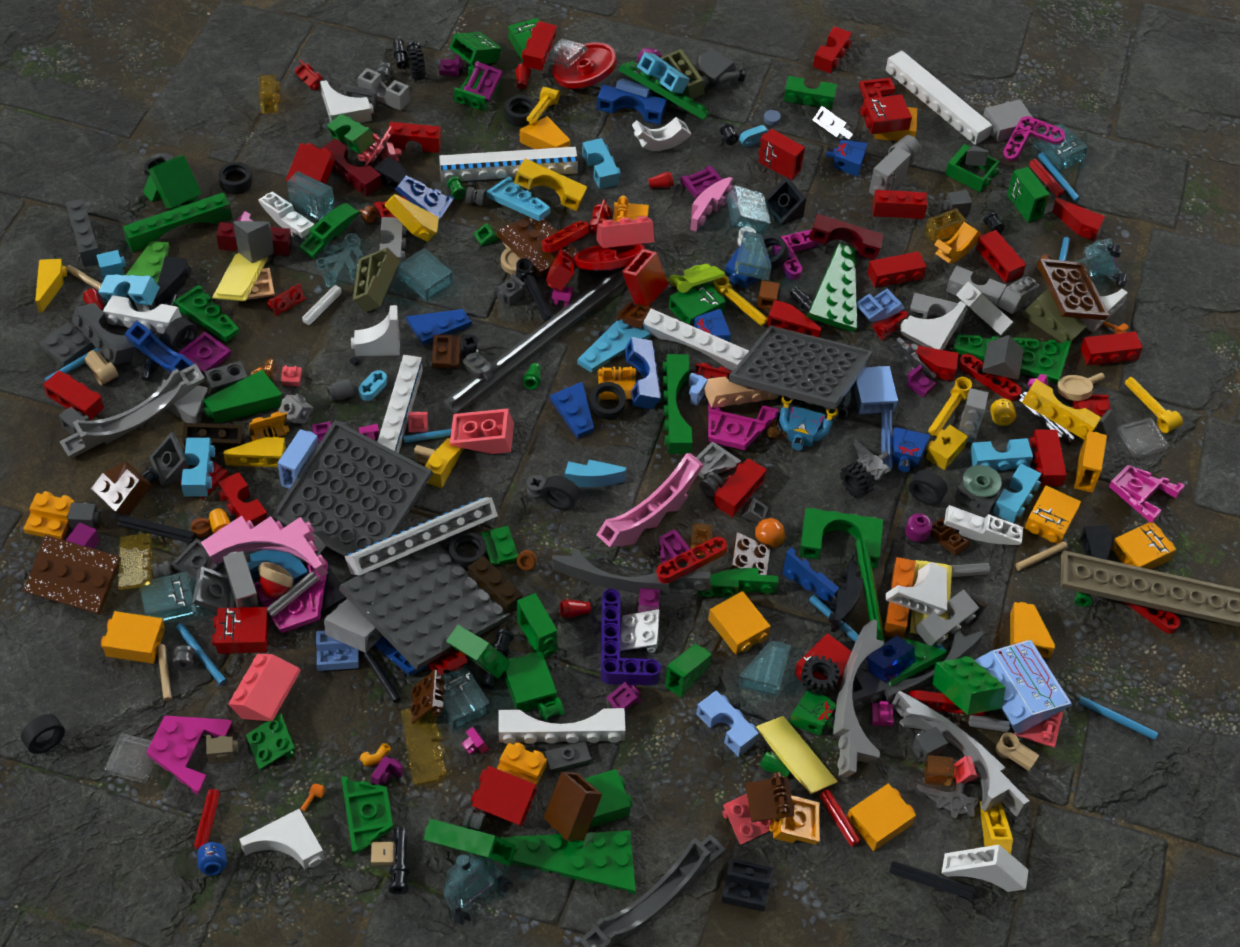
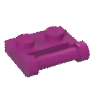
[463,62,503,102]
[680,165,722,199]

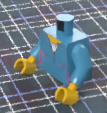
[779,396,838,450]

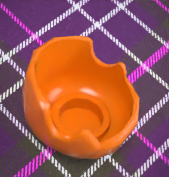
[755,518,786,548]

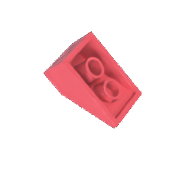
[450,409,514,454]

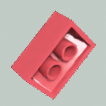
[596,216,654,248]
[228,654,301,721]

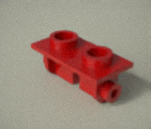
[295,60,324,90]
[589,199,611,234]
[267,284,306,316]
[872,310,908,340]
[694,363,731,380]

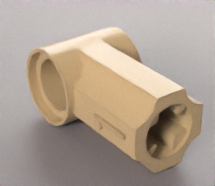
[85,350,119,386]
[995,732,1039,771]

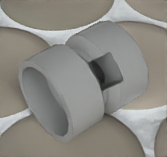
[888,135,920,159]

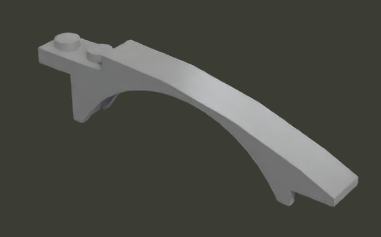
[60,364,205,459]
[833,620,884,778]
[892,691,1029,817]

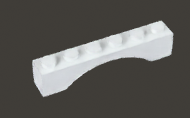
[643,309,749,371]
[499,708,625,744]

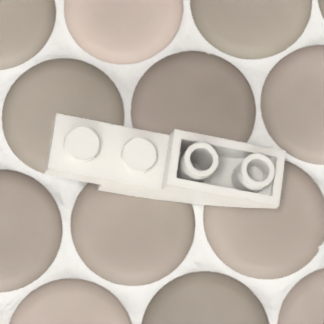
[259,192,315,238]
[944,505,1023,545]

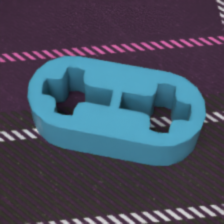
[739,125,769,147]
[358,370,387,401]

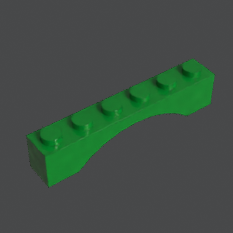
[123,192,232,253]
[662,354,692,454]

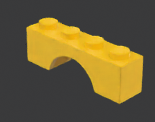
[514,158,587,211]
[1022,379,1101,440]

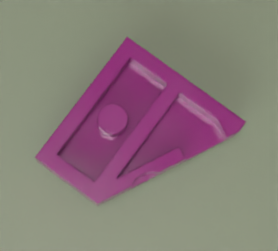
[658,529,697,564]

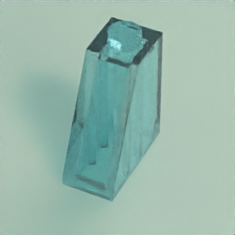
[734,231,771,281]
[738,641,791,697]

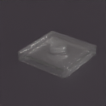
[546,38,588,69]
[1117,418,1169,459]
[104,733,155,783]

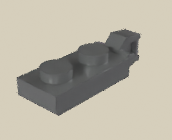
[461,352,494,381]

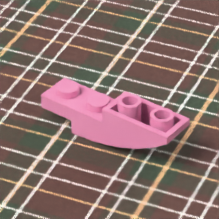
[690,177,734,232]

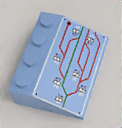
[974,640,1072,735]

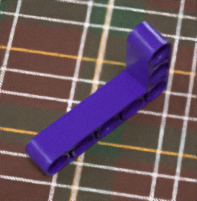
[601,588,661,685]

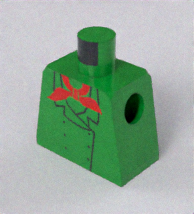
[790,689,836,736]

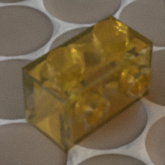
[259,75,281,114]
[924,208,966,245]

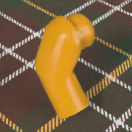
[360,743,391,767]

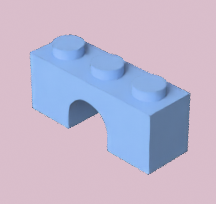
[696,690,759,757]

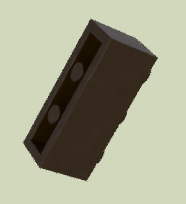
[182,423,244,449]
[468,556,523,616]

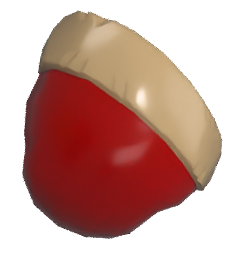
[258,562,293,598]

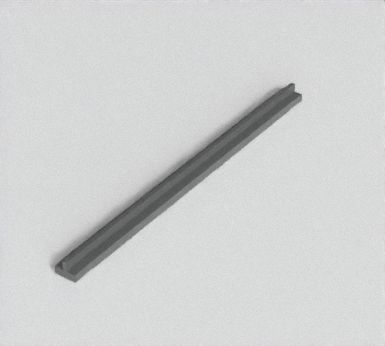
[444,244,659,414]

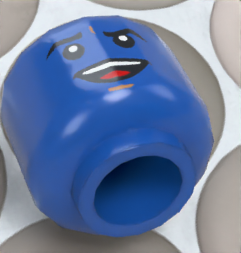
[197,842,227,876]

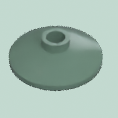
[963,465,1002,497]

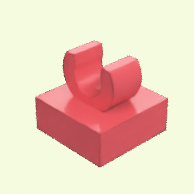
[381,142,402,162]
[281,365,302,387]
[408,412,428,432]
[952,756,979,785]

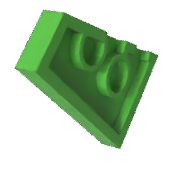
[126,241,170,283]

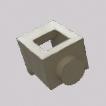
[206,735,239,764]

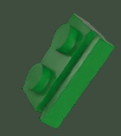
[481,526,518,566]

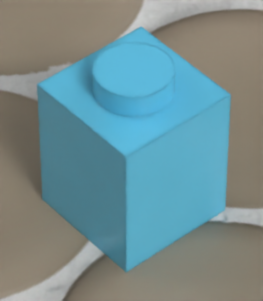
[96,250,126,280]

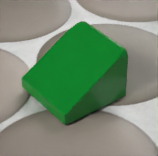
[143,175,161,202]
[474,223,500,246]

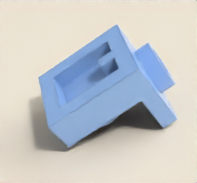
[689,373,708,406]

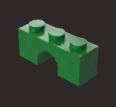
[784,76,837,110]
[326,114,375,154]

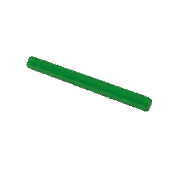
[856,538,886,651]

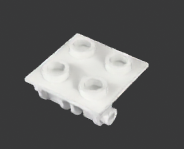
[620,609,660,653]

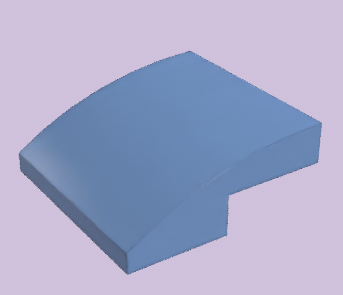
[616,78,656,98]
[856,289,905,322]
[316,631,359,671]

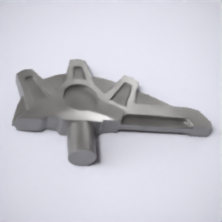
[891,338,937,379]
[853,439,892,481]
[917,783,979,819]

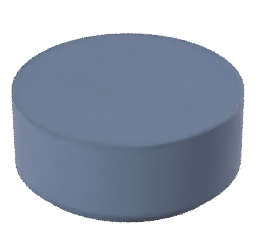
[764,110,781,126]

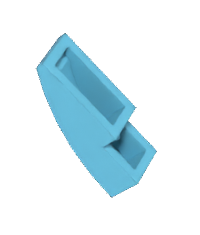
[565,460,626,487]

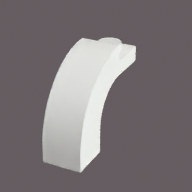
[632,117,691,151]

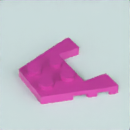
[708,401,779,450]
[1109,465,1185,523]
[253,559,328,633]
[147,716,232,795]

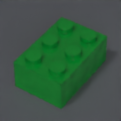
[932,656,1006,715]

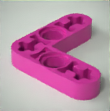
[1003,116,1065,162]
[772,230,819,280]

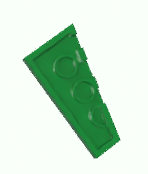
[173,285,239,342]

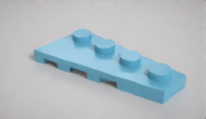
[486,176,551,221]

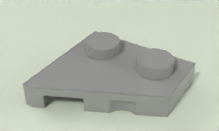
[696,441,741,479]

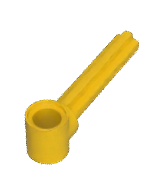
[527,87,560,125]
[712,275,768,326]
[928,377,972,436]
[1125,377,1183,433]

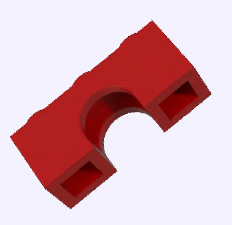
[813,26,853,74]
[388,122,442,153]
[217,472,268,527]

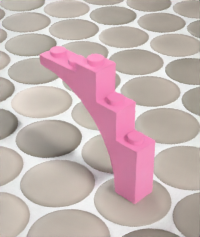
[597,453,704,547]
[201,516,328,577]

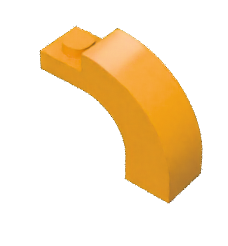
[934,222,982,264]

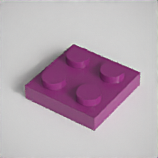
[178,332,232,376]

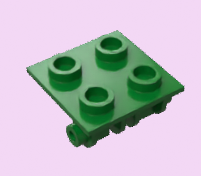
[246,713,295,770]

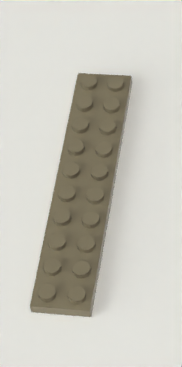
[1060,551,1240,627]

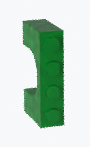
[799,508,883,568]

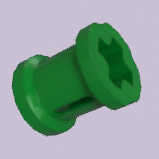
[447,177,467,200]
[1074,591,1092,607]
[538,697,564,721]

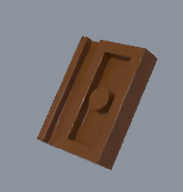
[617,301,655,328]
[432,335,461,368]

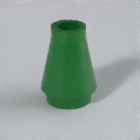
[522,363,541,390]
[759,751,790,777]

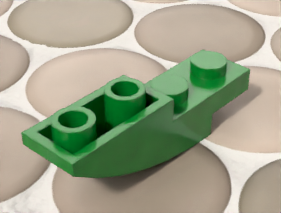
[299,203,360,259]
[697,568,778,598]

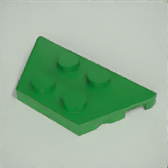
[875,638,947,686]
[341,776,393,855]

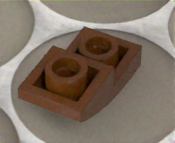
[931,518,970,556]

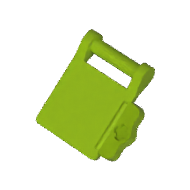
[668,264,725,293]

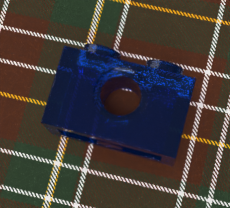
[867,636,916,683]

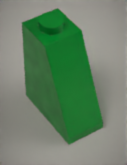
[665,643,712,698]

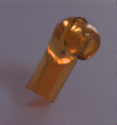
[251,358,275,377]
[767,418,781,438]

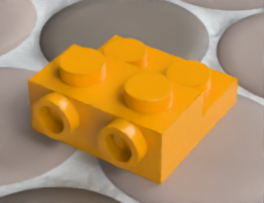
[23,491,75,540]
[497,742,547,785]
[769,795,820,845]

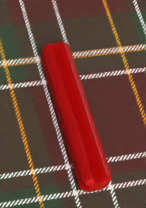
[1029,159,1064,197]
[194,789,220,850]
[820,789,861,847]

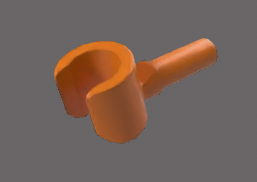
[1102,321,1129,334]
[300,784,325,812]

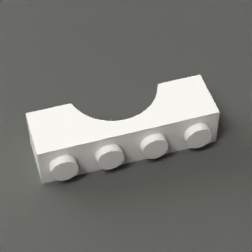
[103,295,182,334]

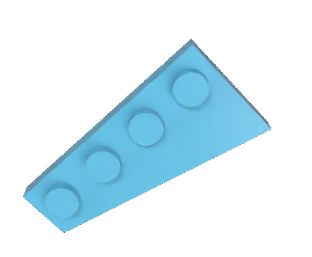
[577,319,651,373]

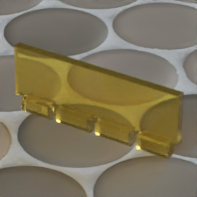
[118,533,152,590]
[401,708,447,786]

